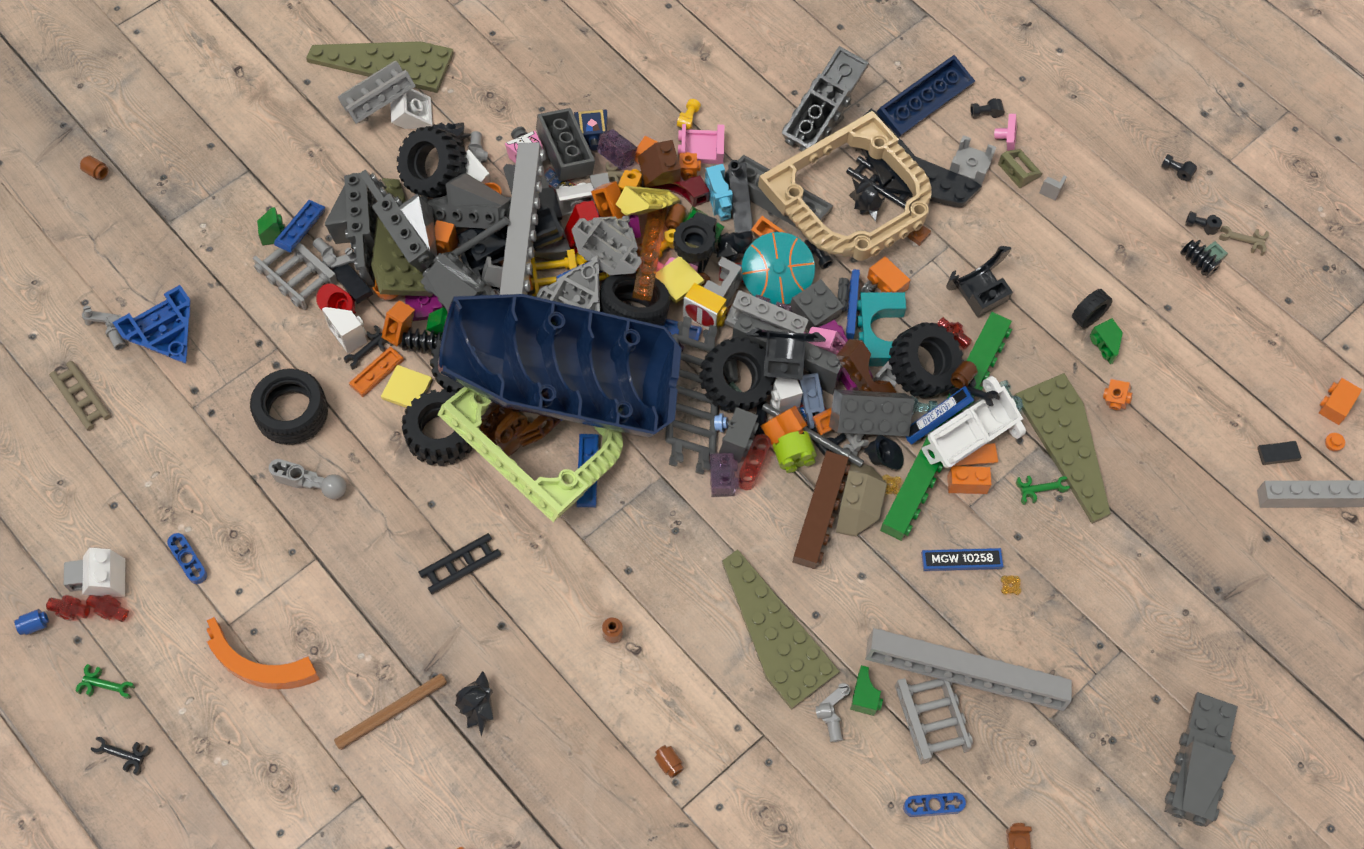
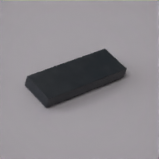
[332,264,373,304]

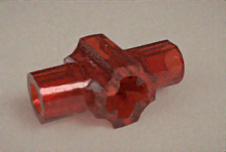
[937,317,972,350]
[46,595,91,621]
[86,595,129,622]

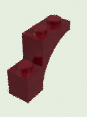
[643,175,710,207]

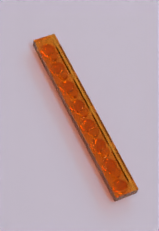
[632,207,667,301]

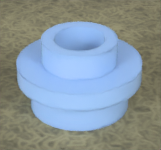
[714,413,728,432]

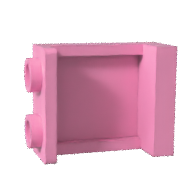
[678,124,725,164]

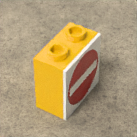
[683,283,728,330]

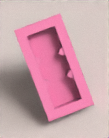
[994,114,1017,151]

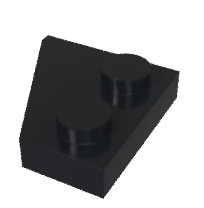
[461,228,506,264]

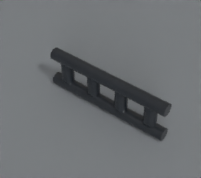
[846,156,908,209]
[418,533,502,595]

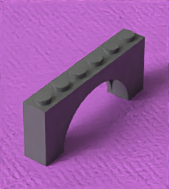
[732,313,843,395]

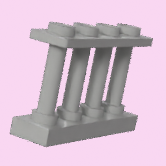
[338,61,416,124]
[253,242,338,310]
[724,290,808,333]
[895,678,973,764]

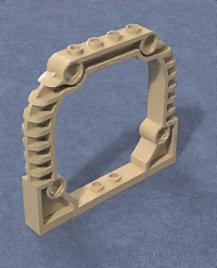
[758,111,931,261]

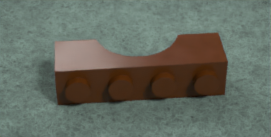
[836,339,897,393]

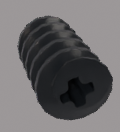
[1180,240,1222,278]
[402,327,442,354]

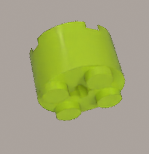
[772,431,817,473]

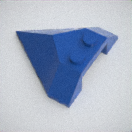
[112,285,191,364]

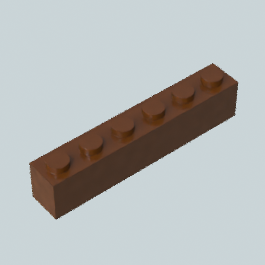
[792,451,851,569]

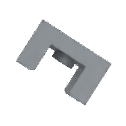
[949,135,996,185]
[704,257,743,306]

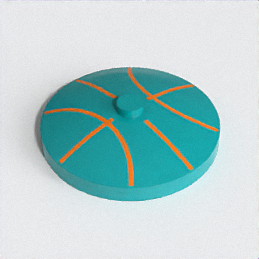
[741,232,815,306]

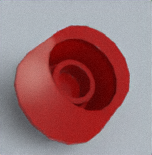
[316,284,356,314]

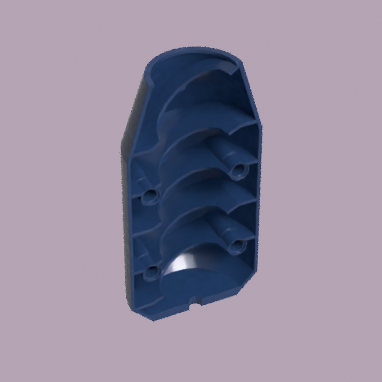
[438,294,682,438]

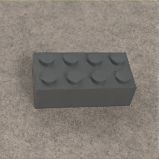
[536,108,595,182]
[829,389,915,436]

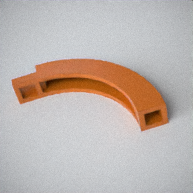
[206,617,320,689]

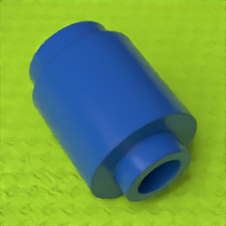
[14,609,49,635]

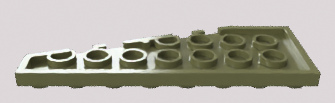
[371,178,433,296]
[1014,373,1111,524]
[722,549,840,710]

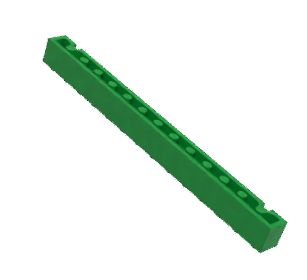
[880,312,1012,541]

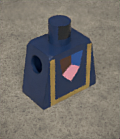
[574,109,608,151]

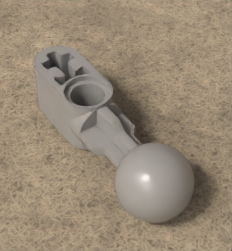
[269,459,347,499]

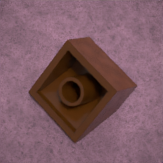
[638,140,681,188]

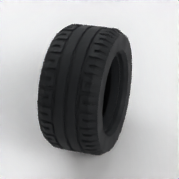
[599,271,671,326]
[250,368,328,445]

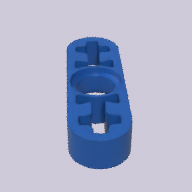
[167,533,207,584]
[903,793,966,817]

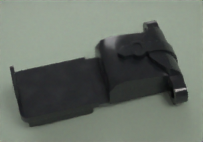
[458,205,565,278]

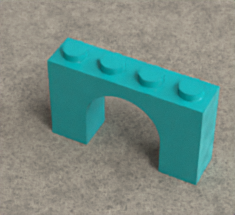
[857,292,906,367]

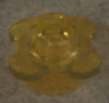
[882,474,901,494]
[1000,575,1021,595]

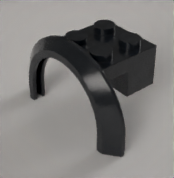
[946,246,1013,317]
[747,327,826,380]

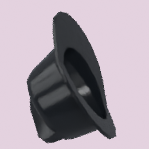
[864,435,904,470]

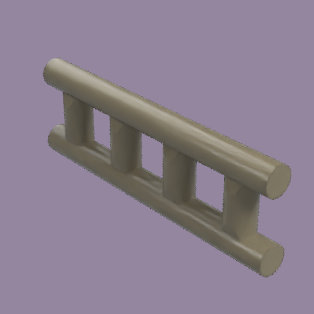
[49,361,111,431]

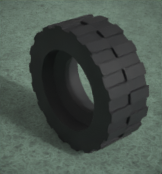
[673,219,715,262]
[1072,289,1113,328]

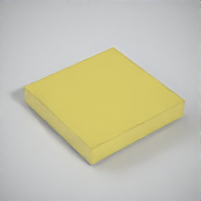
[652,257,704,303]
[381,365,432,408]

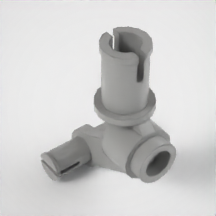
[468,131,488,163]
[313,238,357,269]
[82,305,126,350]
[815,683,850,743]

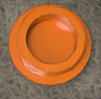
[1325,433,1345,451]

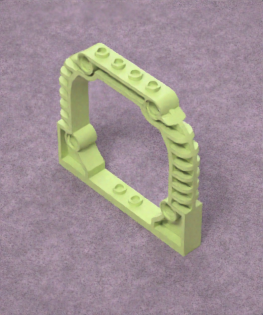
[438,387,623,522]

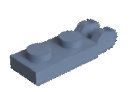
[799,373,825,429]

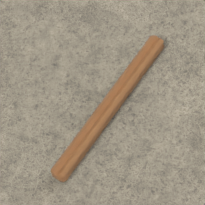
[334,674,447,749]

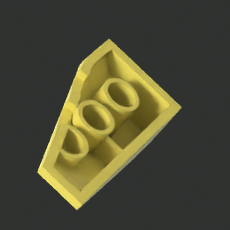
[616,186,680,216]

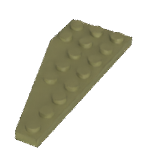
[306,41,454,93]

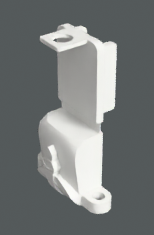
[921,376,1026,468]

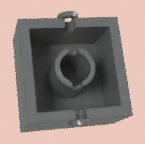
[789,279,844,331]
[718,407,759,463]

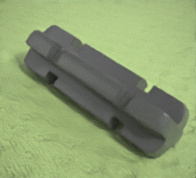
[837,278,849,312]

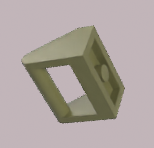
[998,149,1043,189]

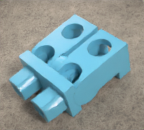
[705,164,733,221]

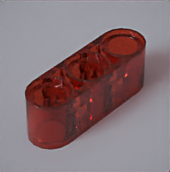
[738,434,771,490]

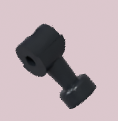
[970,98,1005,118]
[1161,154,1197,181]
[1185,211,1222,235]
[804,239,834,269]

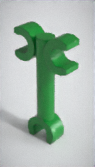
[1016,475,1070,505]
[76,664,135,699]

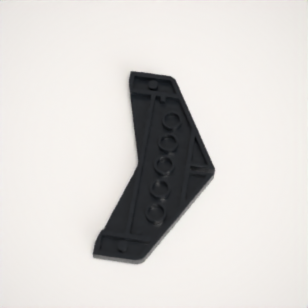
[861,108,982,207]

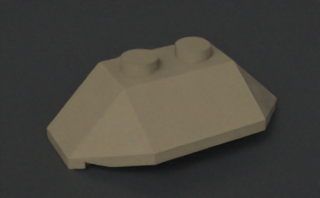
[836,463,887,537]

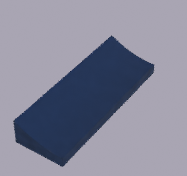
[877,55,975,137]

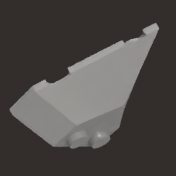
[572,216,642,275]
[536,255,600,312]

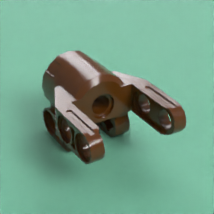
[479,402,561,457]

